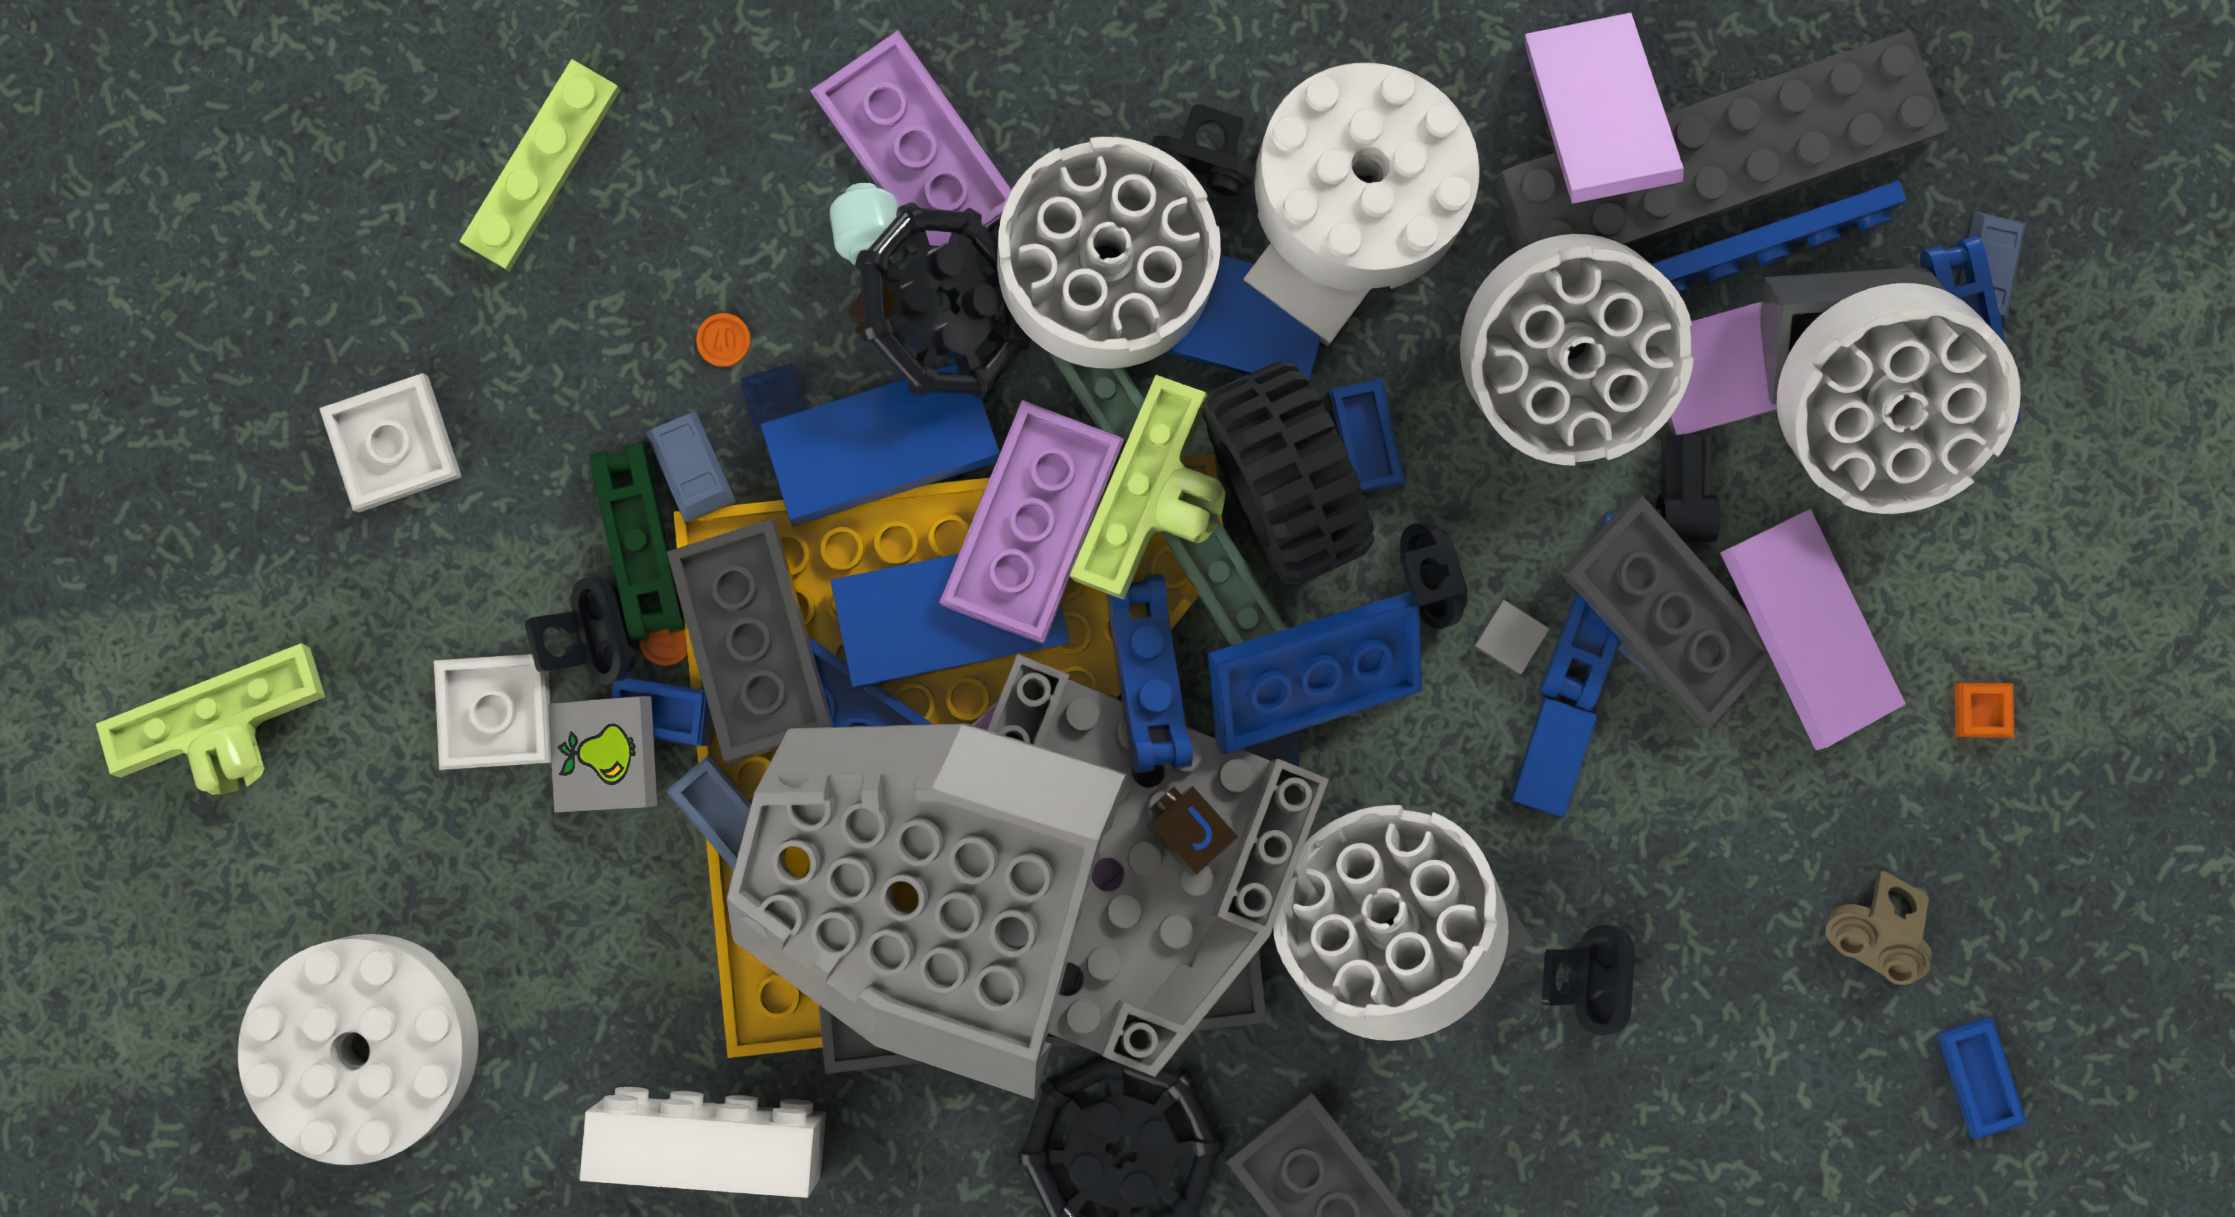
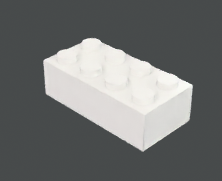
[580,1087,826,1198]

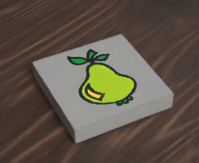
[548,696,657,813]

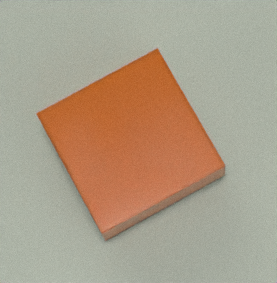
[1954,683,2014,738]

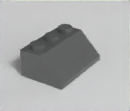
[1760,266,1947,404]

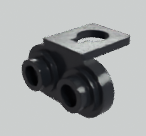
[1151,104,1256,196]
[1400,521,1468,629]
[524,576,636,685]
[1542,925,1635,1036]

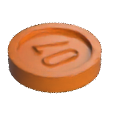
[696,313,751,367]
[639,629,688,666]

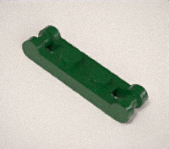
[589,442,685,643]

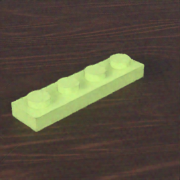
[460,59,621,272]

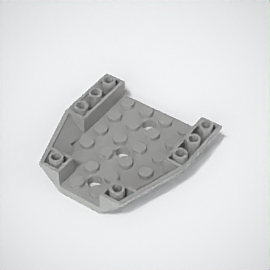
[987,654,1329,1077]
[727,723,1127,1099]

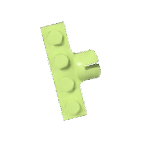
[1070,375,1225,600]
[96,643,325,795]

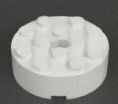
[1253,63,1479,292]
[997,137,1221,369]
[1460,234,1694,466]
[1777,283,2021,514]
[1273,805,1509,1041]
[238,934,478,1165]

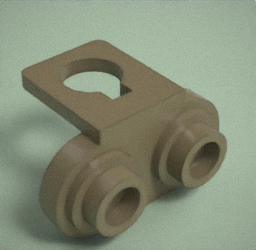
[1826,871,1932,985]

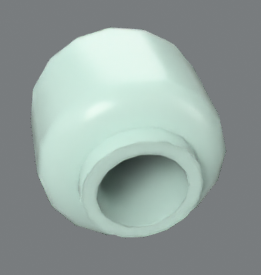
[830,183,903,266]

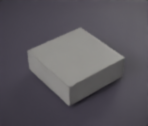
[1473,600,1550,675]

